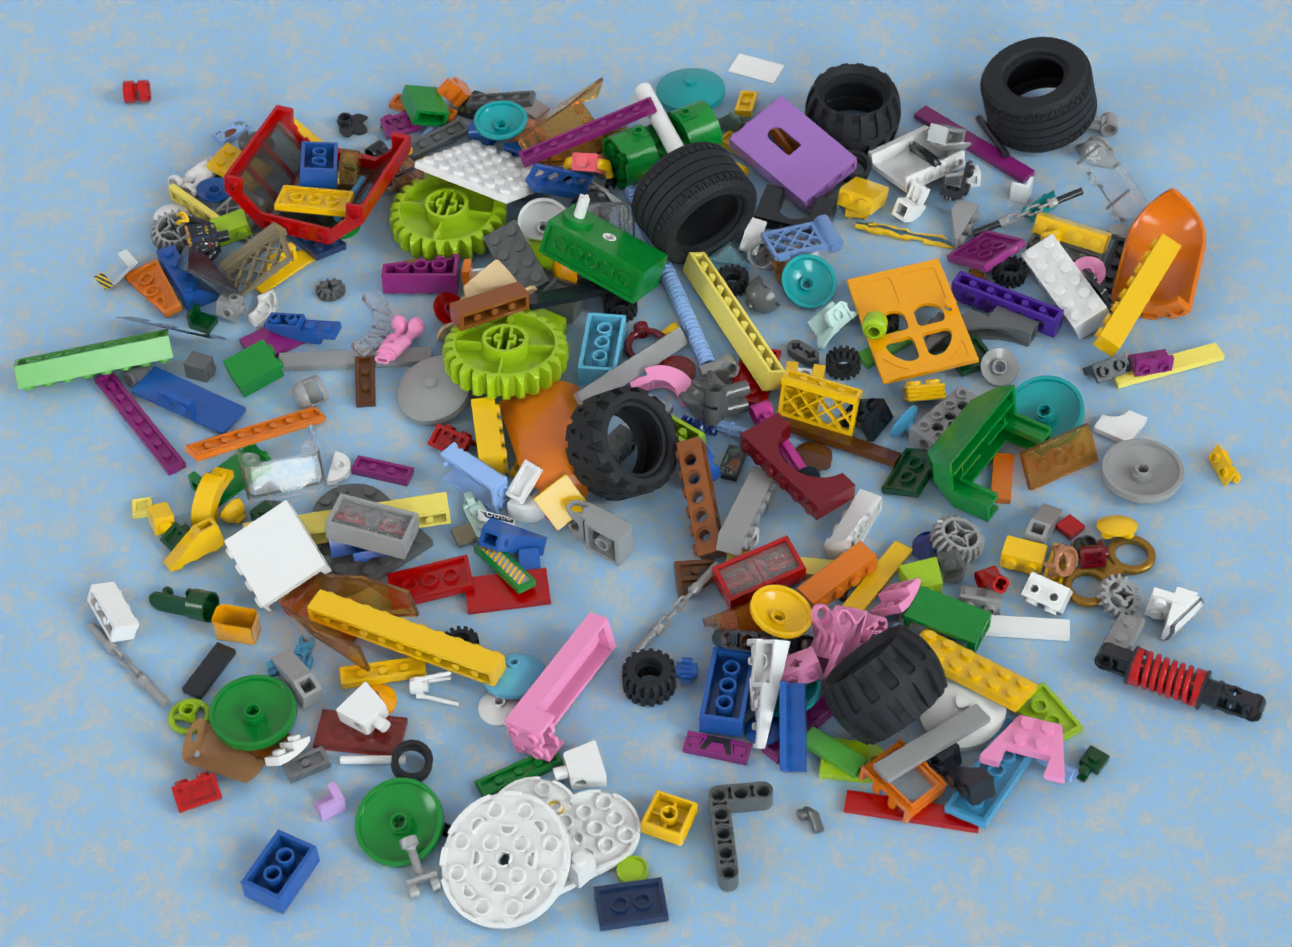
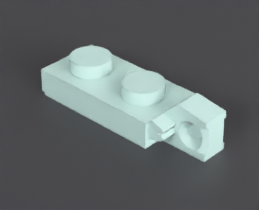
[462,491,486,542]

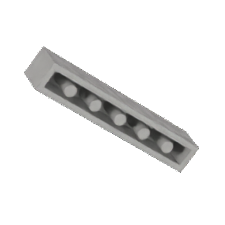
[716,466,777,556]

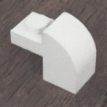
[891,181,931,222]
[507,490,545,523]

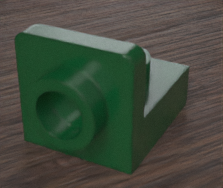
[186,304,218,334]
[160,521,190,551]

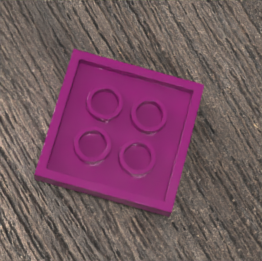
[946,230,1026,272]

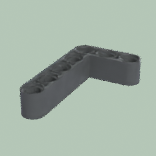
[708,781,773,892]

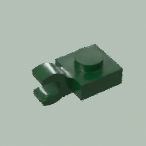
[1077,745,1110,782]

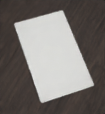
[728,53,784,83]

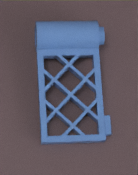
[761,215,844,262]

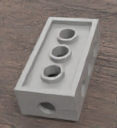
[908,385,978,450]

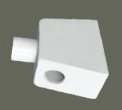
[336,682,391,735]
[552,740,607,790]

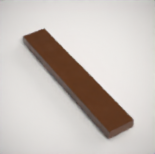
[788,418,901,467]

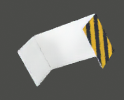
[93,249,138,290]

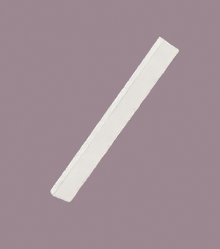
[899,612,1070,641]

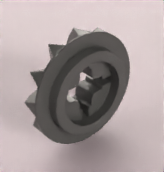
[316,278,346,302]

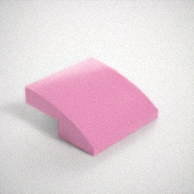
[870,578,921,617]

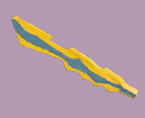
[855,221,954,249]

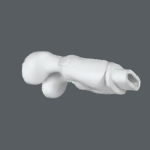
[168,157,217,198]

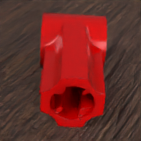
[974,565,1010,594]

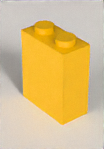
[836,177,889,216]

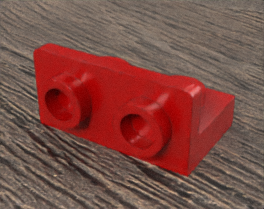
[427,423,476,452]
[171,771,222,814]

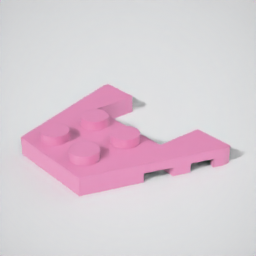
[979,715,1065,784]

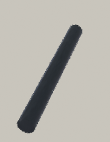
[975,115,1010,158]

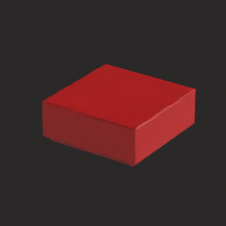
[1055,514,1085,541]

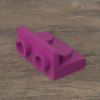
[380,110,420,140]
[1127,349,1174,377]

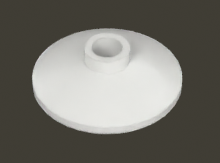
[478,692,520,726]

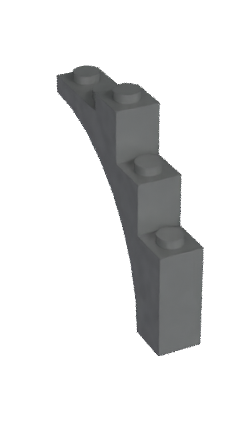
[916,305,1039,357]

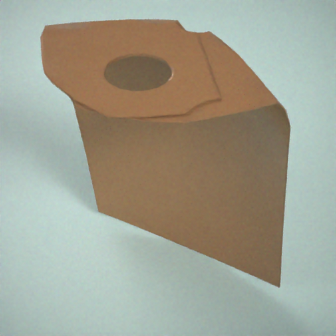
[182,718,271,783]

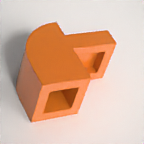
[437,77,471,107]

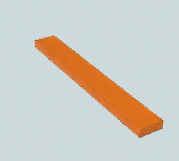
[185,406,326,461]

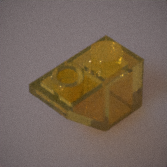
[337,149,361,186]

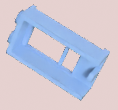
[440,442,509,514]

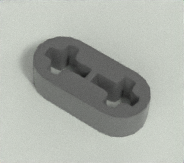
[787,340,820,367]

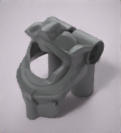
[678,369,750,426]

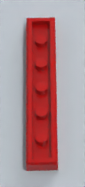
[844,790,979,834]

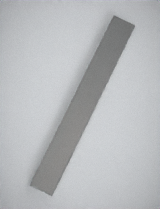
[573,327,689,405]
[279,347,432,371]

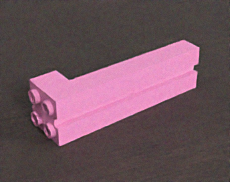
[504,612,617,762]

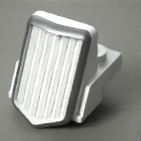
[1144,587,1204,640]

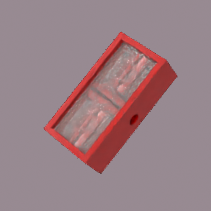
[712,535,806,612]

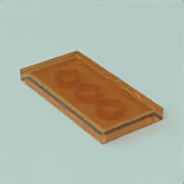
[1019,423,1099,491]

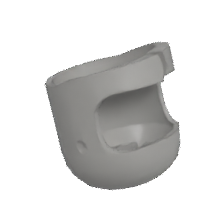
[747,241,780,271]
[292,375,329,408]

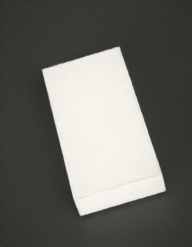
[505,459,543,505]

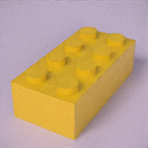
[471,397,509,476]

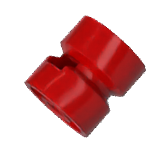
[122,80,151,103]

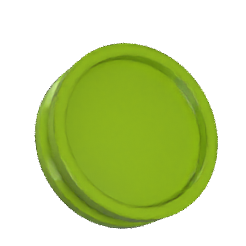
[617,855,649,883]

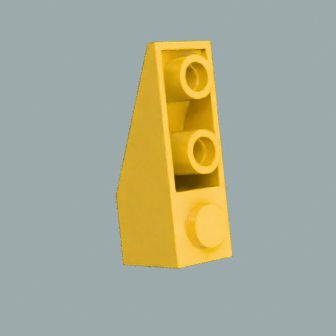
[163,517,225,572]

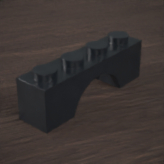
[926,743,996,806]

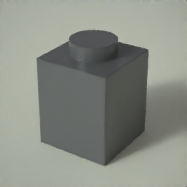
[183,351,216,383]

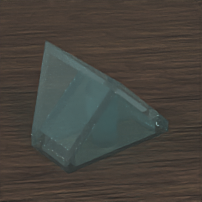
[709,241,748,266]

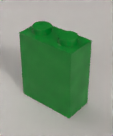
[400,85,450,127]
[223,339,285,398]

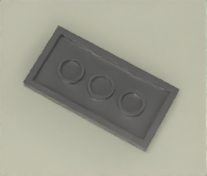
[483,219,550,291]

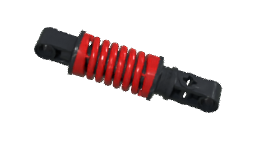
[1094,642,1266,722]

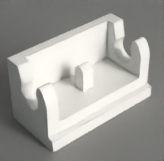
[941,164,981,188]

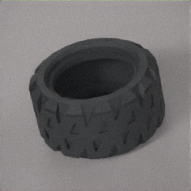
[565,386,679,501]

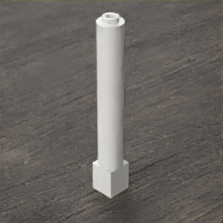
[635,83,684,153]

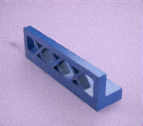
[525,163,593,199]
[780,681,807,773]

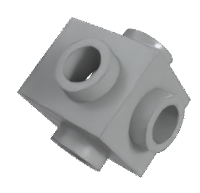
[215,290,247,322]

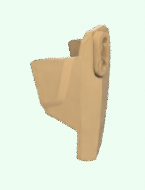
[436,259,537,341]

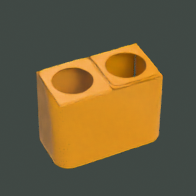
[212,604,261,645]

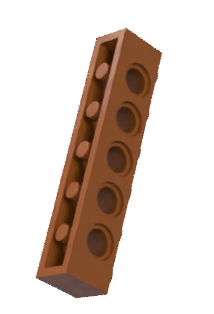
[675,436,727,560]

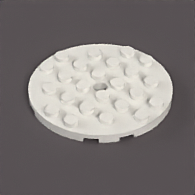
[440,791,571,929]

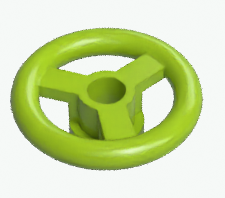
[168,698,210,735]

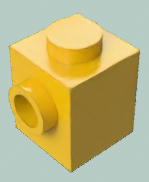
[147,502,175,536]

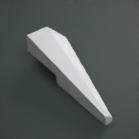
[747,639,790,749]

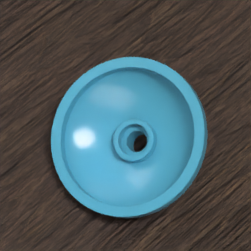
[483,653,546,699]

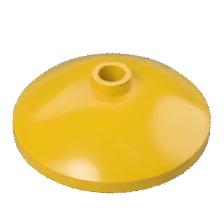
[750,585,812,639]

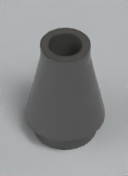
[123,365,152,387]

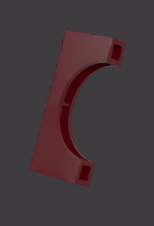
[739,413,856,520]

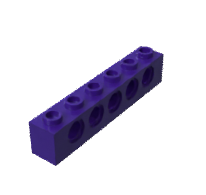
[951,271,1064,338]

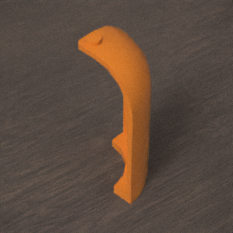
[1110,188,1206,320]
[498,380,589,499]

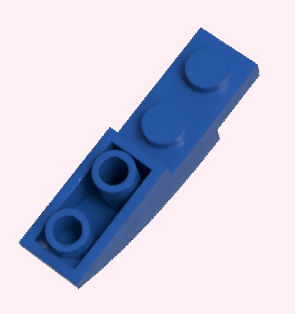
[264,312,342,345]

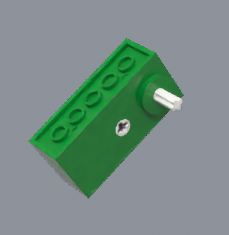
[539,194,668,304]

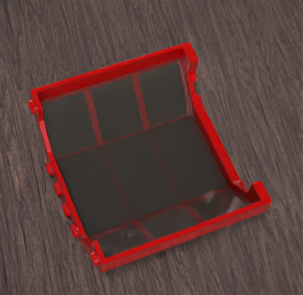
[224,105,411,245]

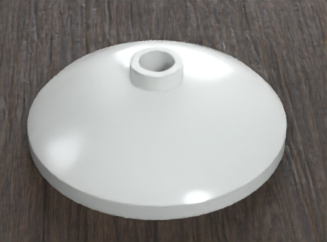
[517,198,566,240]

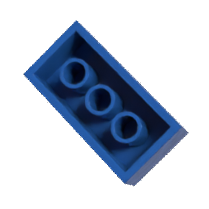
[699,647,752,738]

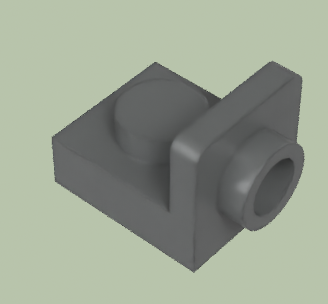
[937,548,967,584]

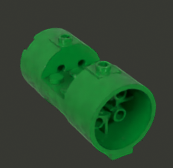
[602,100,722,190]

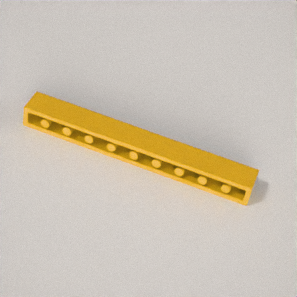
[307,589,507,687]

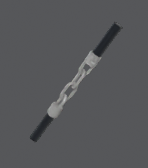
[972,188,1084,237]

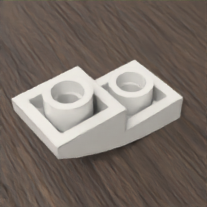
[739,217,767,255]
[264,734,310,766]

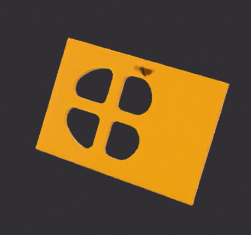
[846,258,979,385]

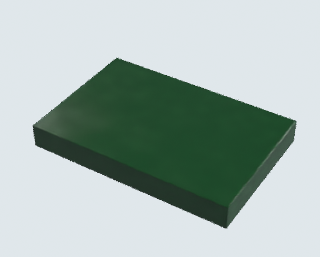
[881,448,932,498]

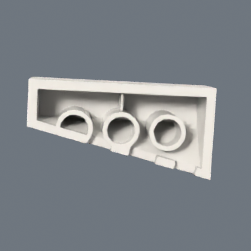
[824,489,883,560]

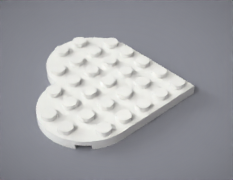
[499,777,640,895]

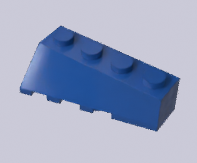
[156,245,220,312]

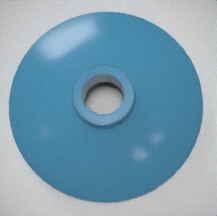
[890,405,918,438]

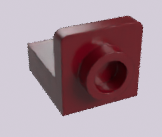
[1079,539,1109,569]

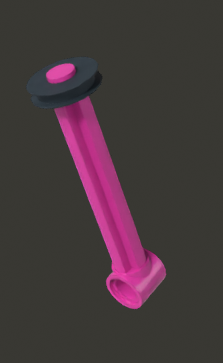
[749,400,821,477]

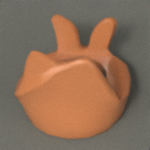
[1043,543,1078,578]

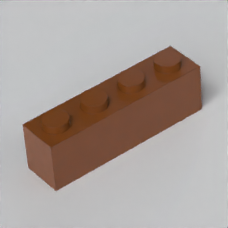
[449,281,530,331]

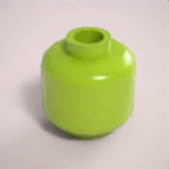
[862,311,888,340]

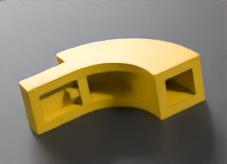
[191,466,234,527]

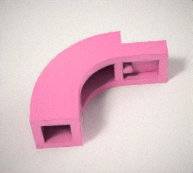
[629,365,692,408]

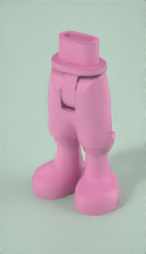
[375,315,425,364]

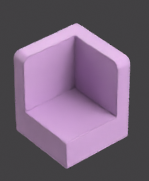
[314,782,347,821]

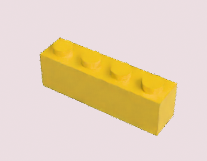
[1032,212,1112,254]

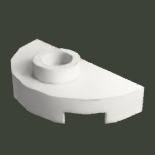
[327,451,351,486]

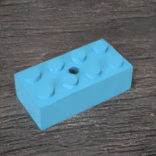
[578,313,627,384]

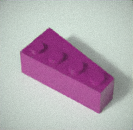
[381,253,460,294]

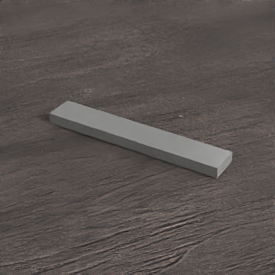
[873,703,991,784]

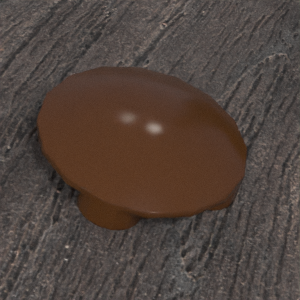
[796,441,833,471]

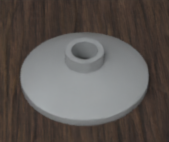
[935,142,971,156]
[980,348,1019,386]

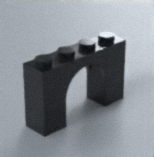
[754,184,837,236]

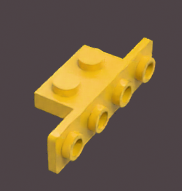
[255,242,314,294]

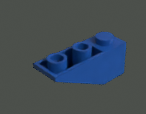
[478,518,547,556]

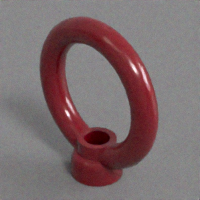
[624,321,665,358]

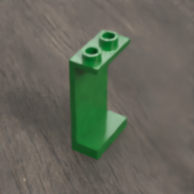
[188,443,272,508]
[902,586,992,653]

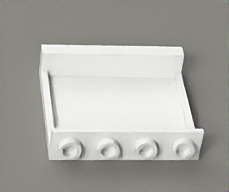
[868,125,965,193]
[224,500,332,612]

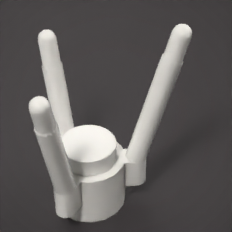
[409,671,459,706]

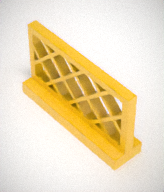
[777,368,863,436]

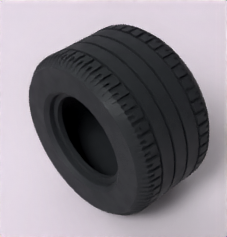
[980,37,1097,153]
[631,142,757,264]

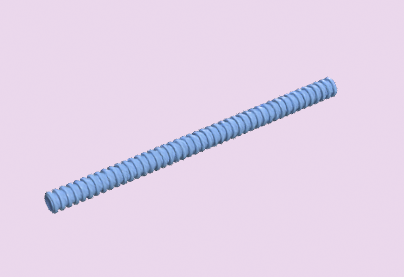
[624,185,716,366]

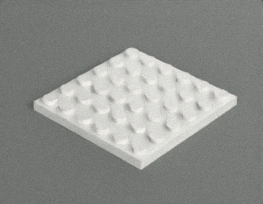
[414,140,558,204]

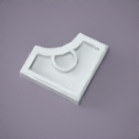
[1093,410,1147,443]

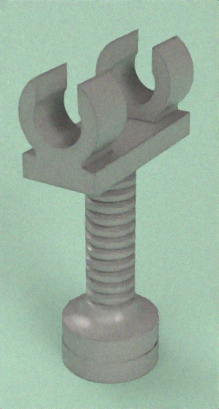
[399,835,441,900]

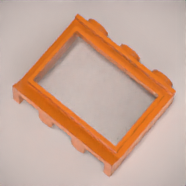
[859,738,947,824]

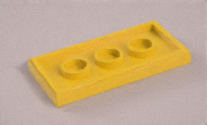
[274,185,355,217]

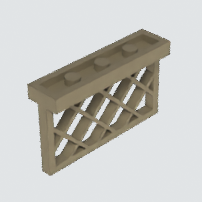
[218,222,293,297]

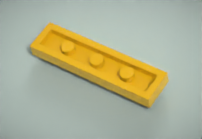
[339,657,427,689]

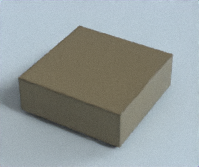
[451,523,477,548]

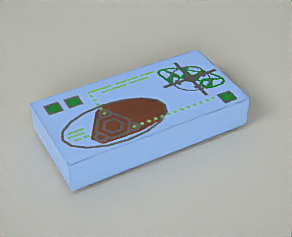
[212,117,251,146]

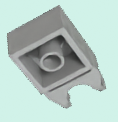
[566,500,633,566]

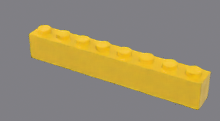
[1092,234,1181,357]

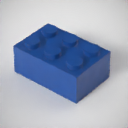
[300,141,338,189]
[241,829,320,914]

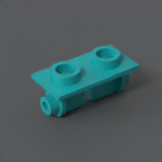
[1021,190,1058,223]

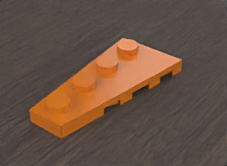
[124,259,183,318]

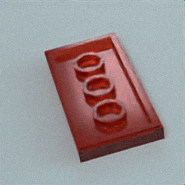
[313,709,408,755]

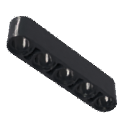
[712,628,814,654]

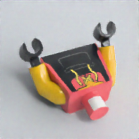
[563,152,617,190]

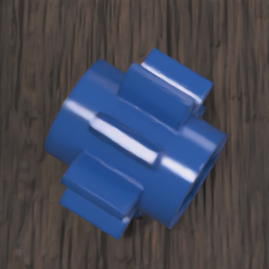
[676,657,698,684]

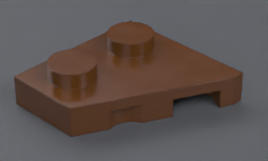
[673,559,715,602]

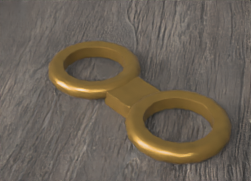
[1063,535,1156,608]

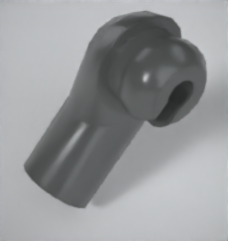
[797,806,824,834]

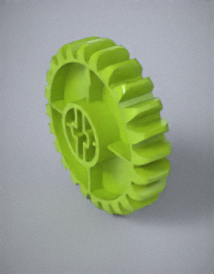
[389,173,507,261]
[442,311,569,400]

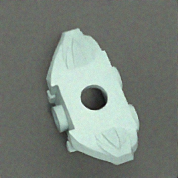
[807,301,859,350]

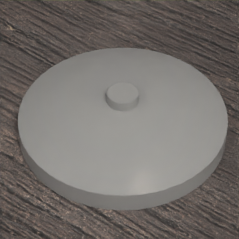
[397,356,473,425]
[1101,439,1184,503]

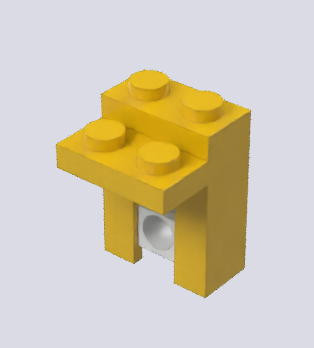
[779,361,826,417]

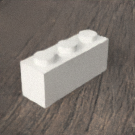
[87,581,139,642]

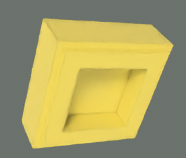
[132,497,153,519]

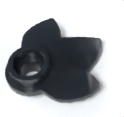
[337,113,368,138]

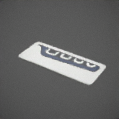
[478,509,515,526]

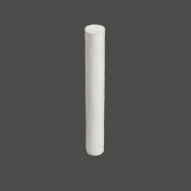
[340,755,407,765]

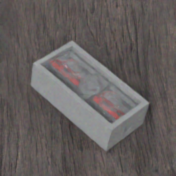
[325,493,419,560]

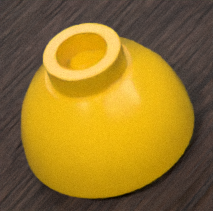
[220,498,247,525]

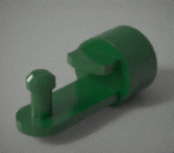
[149,586,220,623]

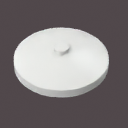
[919,677,1006,751]

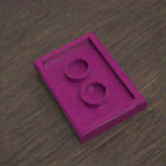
[239,327,305,358]

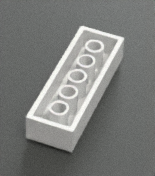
[1021,234,1111,340]

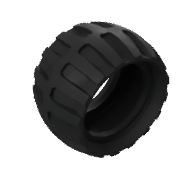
[805,63,901,156]
[822,624,948,745]

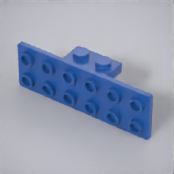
[131,366,246,434]

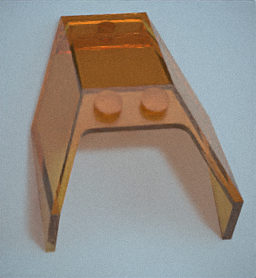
[516,77,630,166]
[278,574,419,672]

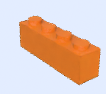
[797,540,878,612]

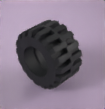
[622,648,676,707]

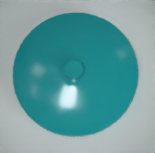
[656,68,725,112]
[1015,375,1085,449]

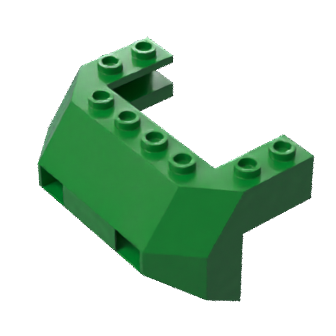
[927,385,1052,522]

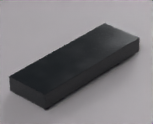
[182,642,236,700]

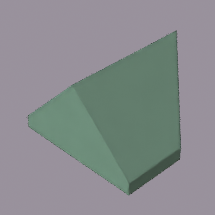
[717,112,750,132]

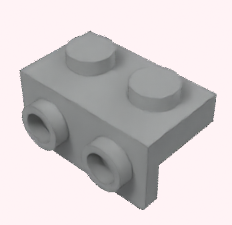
[1103,613,1146,650]

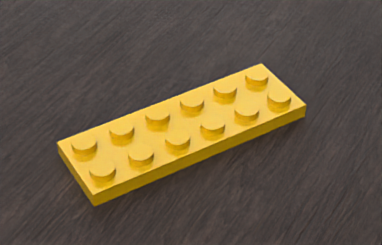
[919,628,1038,713]

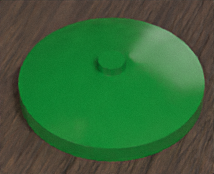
[209,675,297,751]
[355,778,444,868]

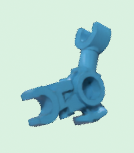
[266,635,315,677]

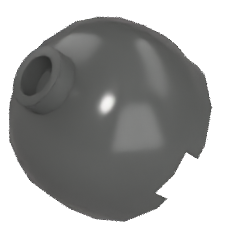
[745,276,780,314]

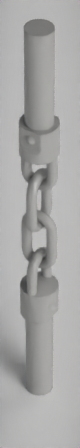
[631,561,719,654]
[87,622,170,707]

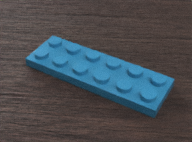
[944,718,1034,829]

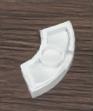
[248,289,278,331]

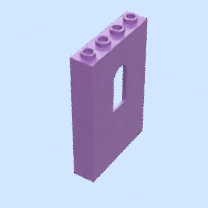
[729,95,857,212]

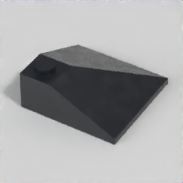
[176,244,239,295]

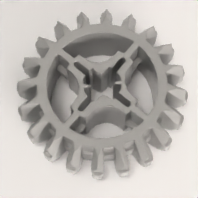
[150,209,194,254]
[929,514,985,565]

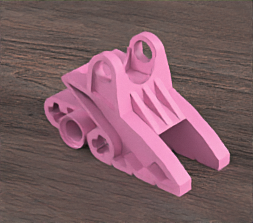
[810,603,888,684]

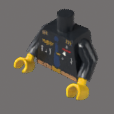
[176,212,230,262]

